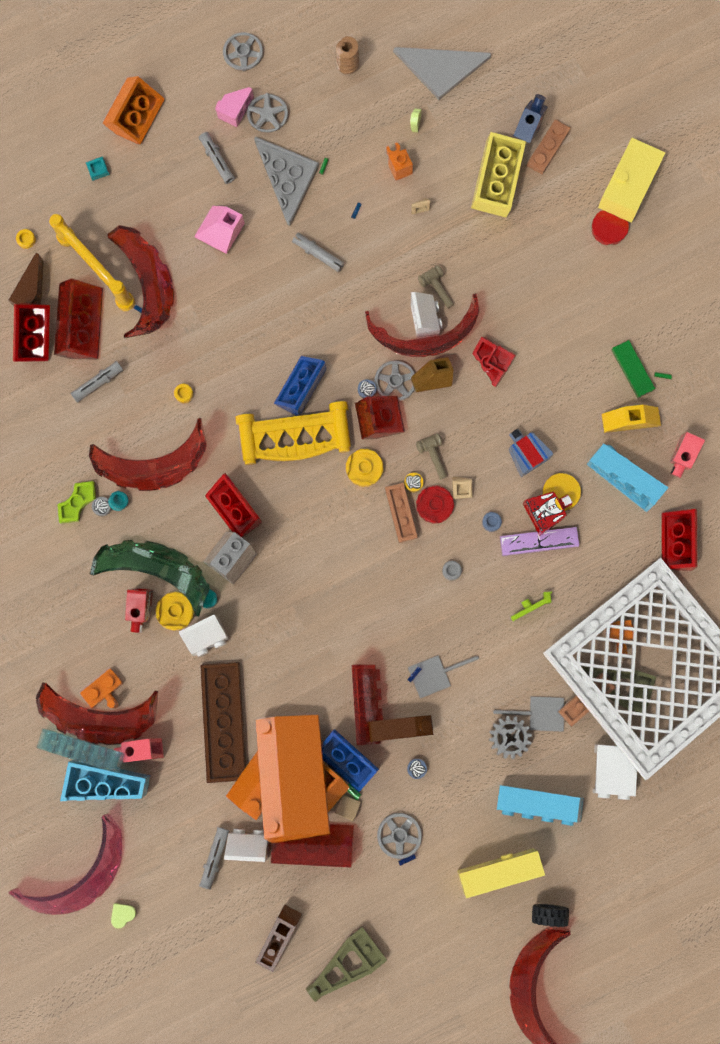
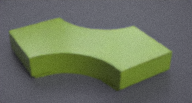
[57,481,96,524]

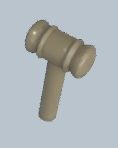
[418,265,454,309]
[416,433,447,480]

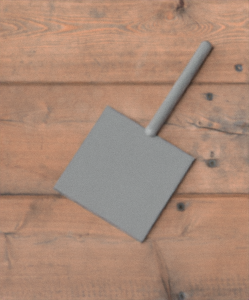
[408,656,479,698]
[493,697,564,731]

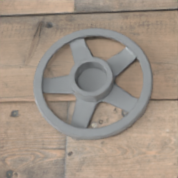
[223,32,263,71]
[247,93,288,133]
[374,360,415,402]
[377,813,422,859]

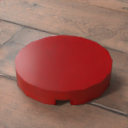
[591,210,629,245]
[416,486,454,524]

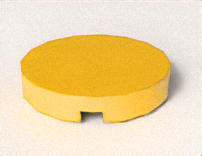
[346,449,383,487]
[542,473,581,511]
[155,592,195,631]

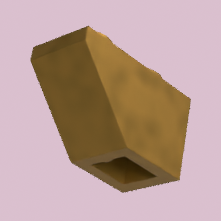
[411,357,454,392]

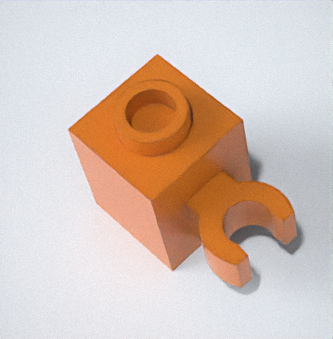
[386,142,413,181]
[605,620,634,654]

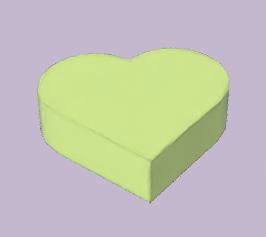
[410,108,422,132]
[111,903,136,929]

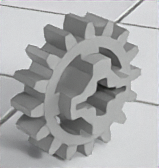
[489,716,532,759]

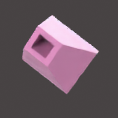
[194,206,245,254]

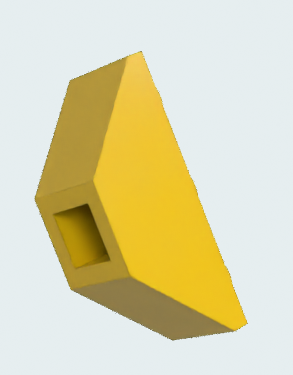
[601,405,661,433]

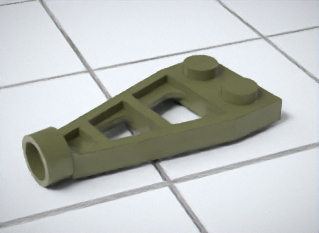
[581,666,656,713]
[306,927,387,1002]

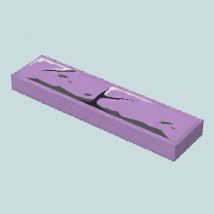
[500,527,579,556]

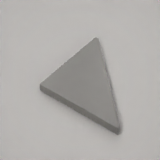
[393,47,491,100]
[254,137,319,226]

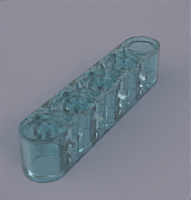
[36,728,125,773]

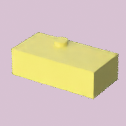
[471,132,526,218]
[598,138,666,223]
[457,848,545,898]

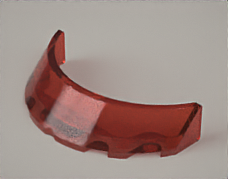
[107,225,174,339]
[365,293,480,357]
[89,418,207,491]
[36,682,158,745]
[509,928,571,1044]

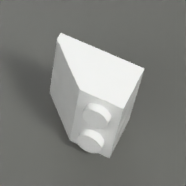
[411,292,443,340]
[179,614,229,657]
[224,829,269,862]

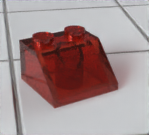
[355,396,405,440]

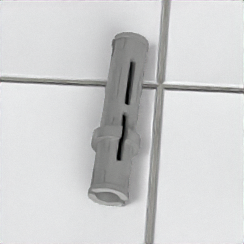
[199,132,235,184]
[292,232,344,272]
[71,361,124,403]
[199,827,229,890]

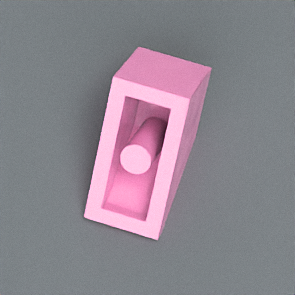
[215,87,254,127]

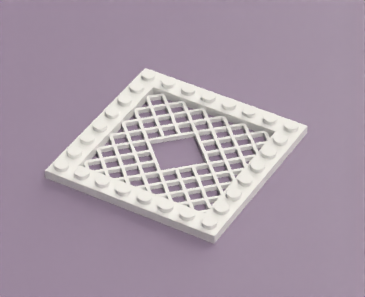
[543,558,720,780]

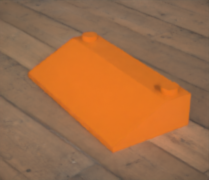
[256,715,330,843]

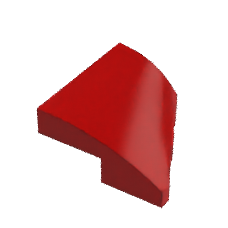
[472,337,516,387]

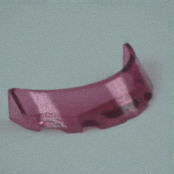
[8,814,122,915]

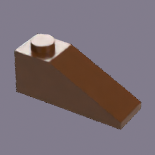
[8,253,44,306]
[368,715,434,742]
[255,905,302,972]

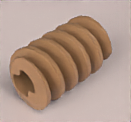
[335,36,359,74]

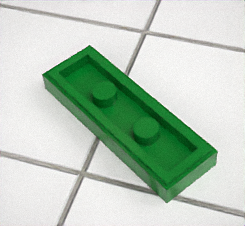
[611,340,655,398]

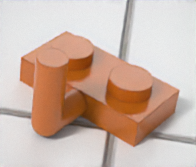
[80,668,123,709]

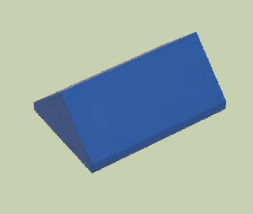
[274,356,326,416]
[322,729,379,792]

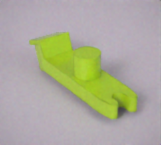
[511,591,552,621]

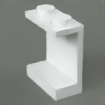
[593,745,637,800]

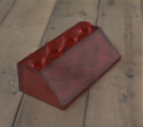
[54,278,103,360]
[351,664,383,746]
[271,824,354,868]

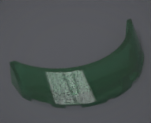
[90,540,210,617]

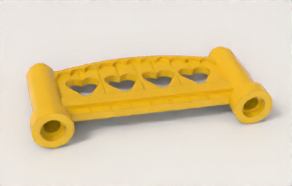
[49,214,135,311]
[235,401,351,465]

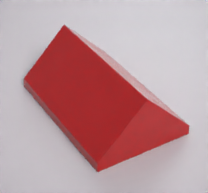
[13,303,50,362]
[205,473,262,538]
[662,509,697,571]

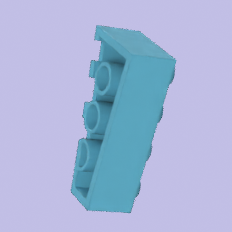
[587,443,669,512]
[60,759,151,801]
[497,785,584,826]

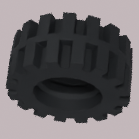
[532,904,569,927]

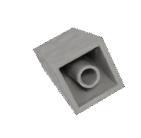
[203,531,257,585]

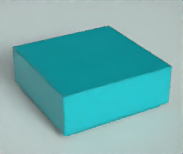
[86,156,110,181]

